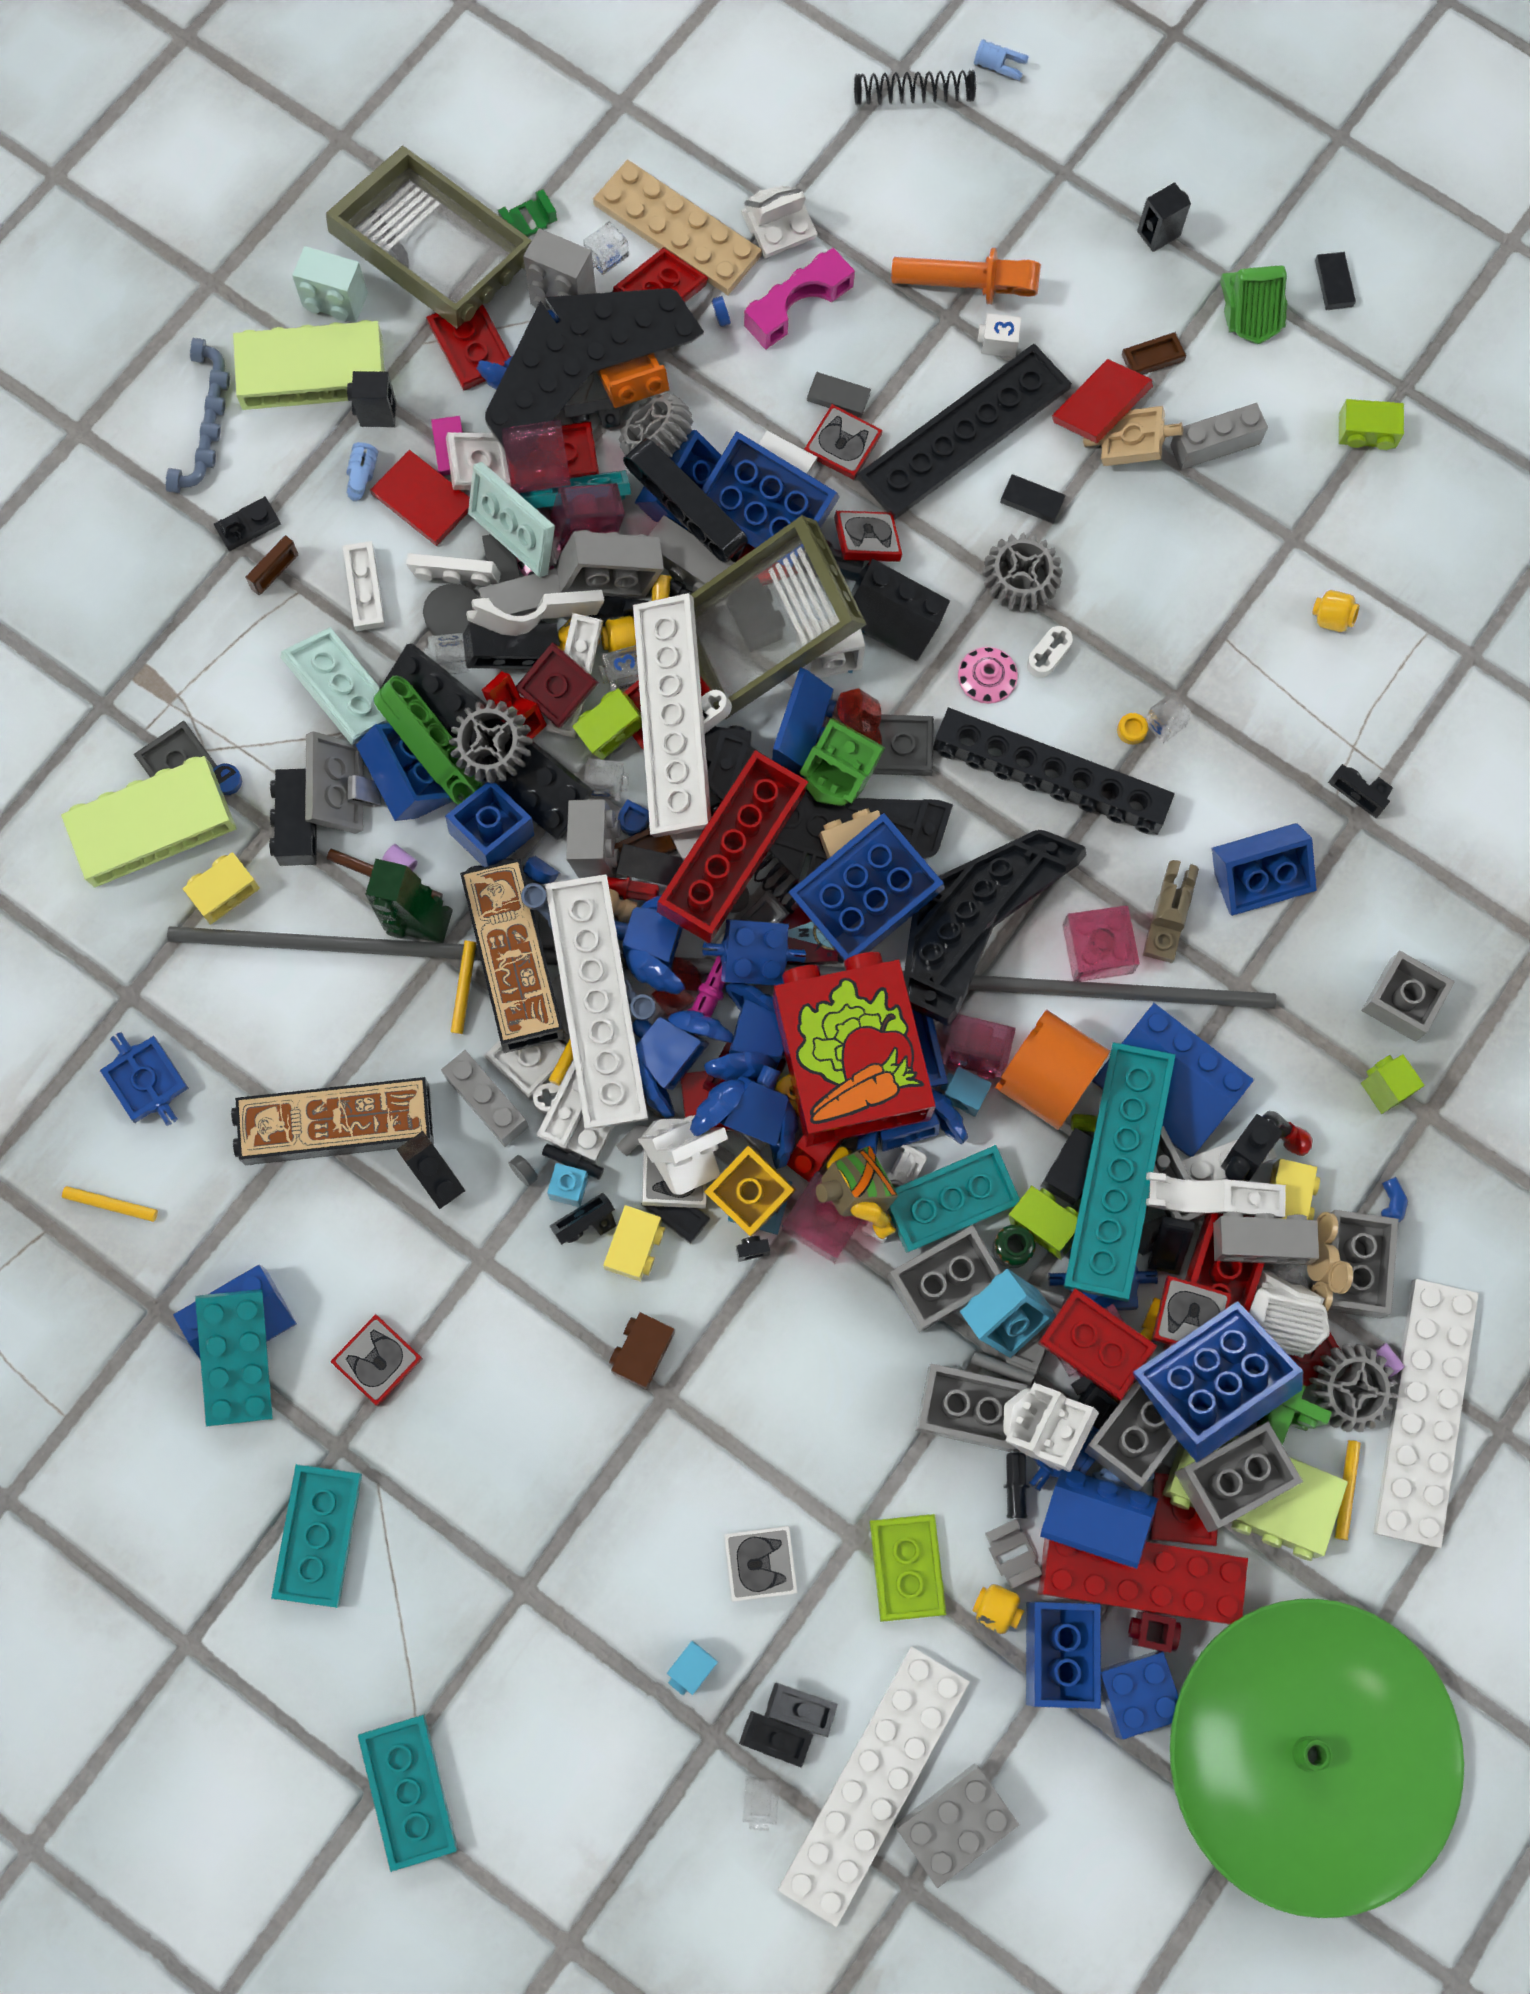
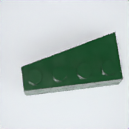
[365,859,453,943]

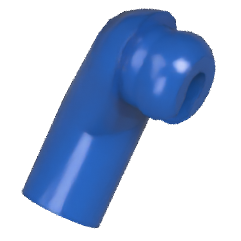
[1381,1177,1408,1223]

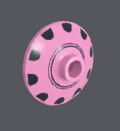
[958,647,1018,704]

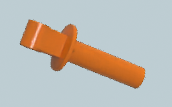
[891,248,1041,304]

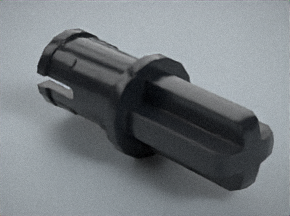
[1003,1452,1030,1518]

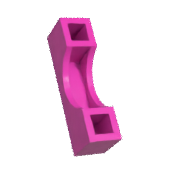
[744,248,855,350]

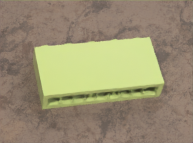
[233,320,385,410]
[61,756,237,888]
[1162,1435,1348,1561]

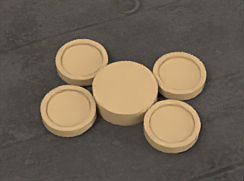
[1307,1212,1353,1311]

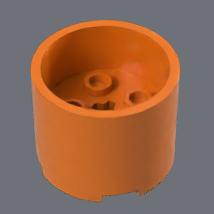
[995,1009,1111,1130]

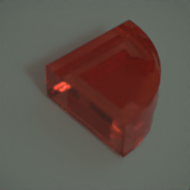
[672,957,702,991]
[651,991,695,1017]

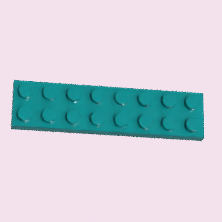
[1064,1042,1176,1302]

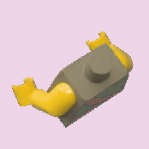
[816,1146,898,1239]

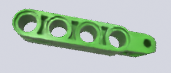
[374,675,483,805]

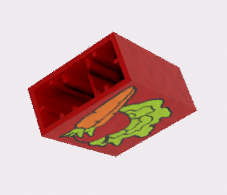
[773,952,936,1147]

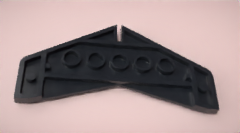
[485,288,704,463]
[708,730,953,879]
[904,830,1087,1026]

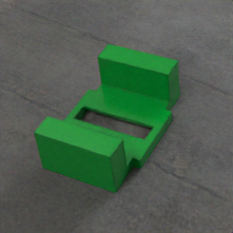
[498,189,557,237]

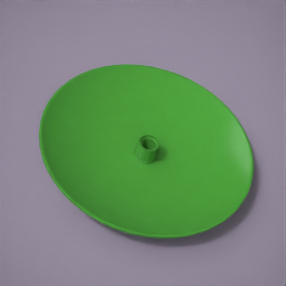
[1170,1599,1464,1918]

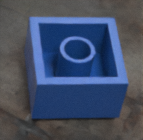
[445,782,535,867]
[1101,1651,1178,1740]

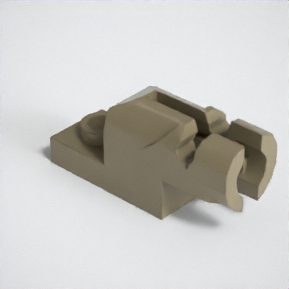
[1142,860,1199,963]

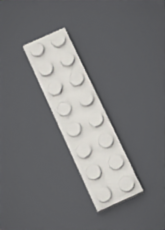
[633,593,711,837]
[545,874,648,1130]
[1373,1279,1479,1548]
[778,1646,970,1927]

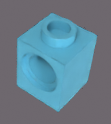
[940,1066,992,1117]
[547,1163,589,1207]
[666,1640,718,1696]

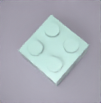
[292,246,368,322]

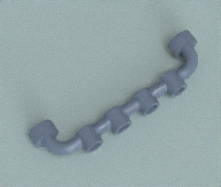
[166,338,230,493]
[521,883,656,1021]

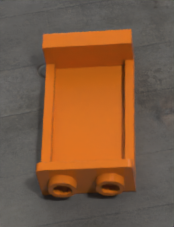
[596,354,669,408]

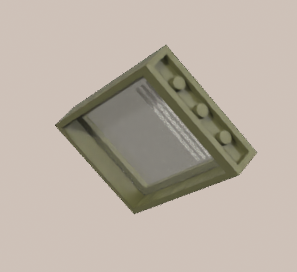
[326,145,532,328]
[691,515,866,720]

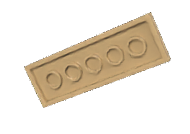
[593,159,762,296]

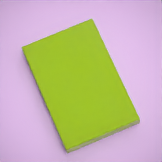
[869,1514,946,1622]

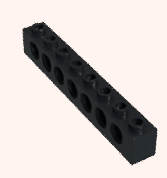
[933,707,1175,835]

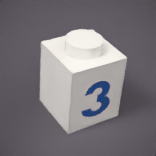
[977,313,1021,358]

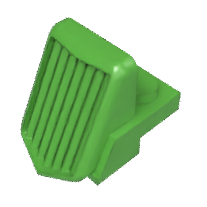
[1220,265,1287,344]
[799,718,885,806]
[1257,1385,1332,1445]

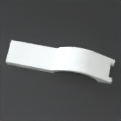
[466,590,605,636]
[1146,1172,1285,1218]

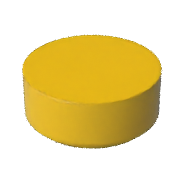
[1117,713,1148,745]

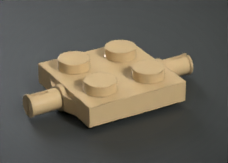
[1083,406,1183,466]

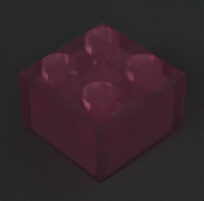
[502,420,571,493]
[550,483,625,551]
[1062,905,1140,981]
[942,1014,1016,1079]
[782,1171,863,1264]

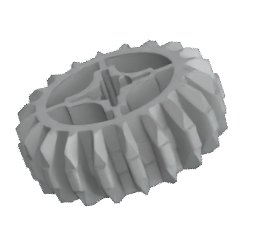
[618,393,694,457]
[982,532,1063,613]
[449,700,533,783]
[1308,1344,1398,1432]

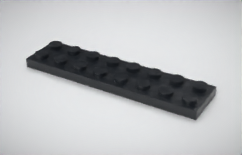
[857,343,1072,520]
[379,643,594,840]

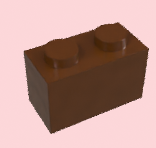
[609,1312,675,1390]

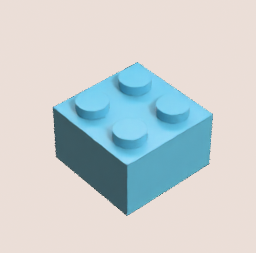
[960,1269,1057,1358]

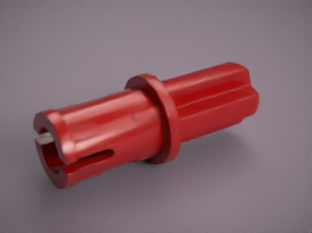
[607,877,659,901]

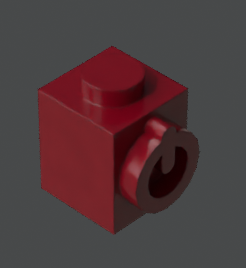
[1128,1612,1181,1653]

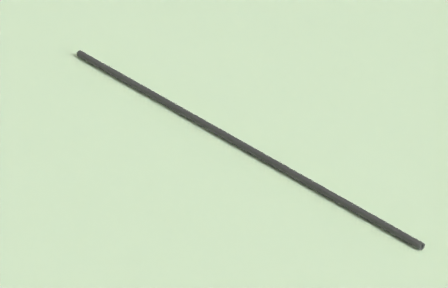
[167,926,1276,1009]

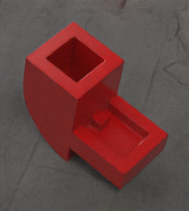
[481,671,547,739]
[787,1135,844,1183]

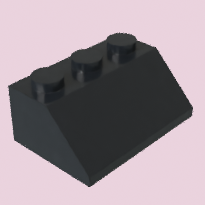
[851,558,950,661]

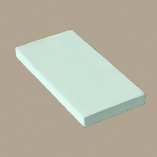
[468,462,555,578]
[280,627,389,745]

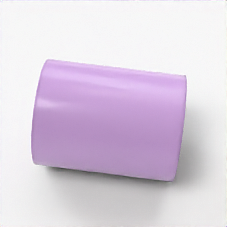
[382,844,417,871]
[1375,1343,1405,1379]

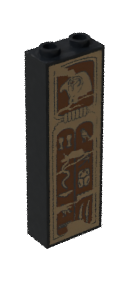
[460,858,565,1053]
[231,1077,434,1165]

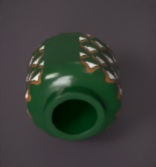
[992,1224,1036,1268]

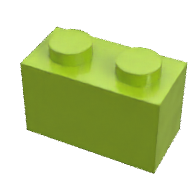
[1338,399,1404,450]
[572,688,642,760]
[1361,1054,1425,1114]
[1009,1185,1079,1260]

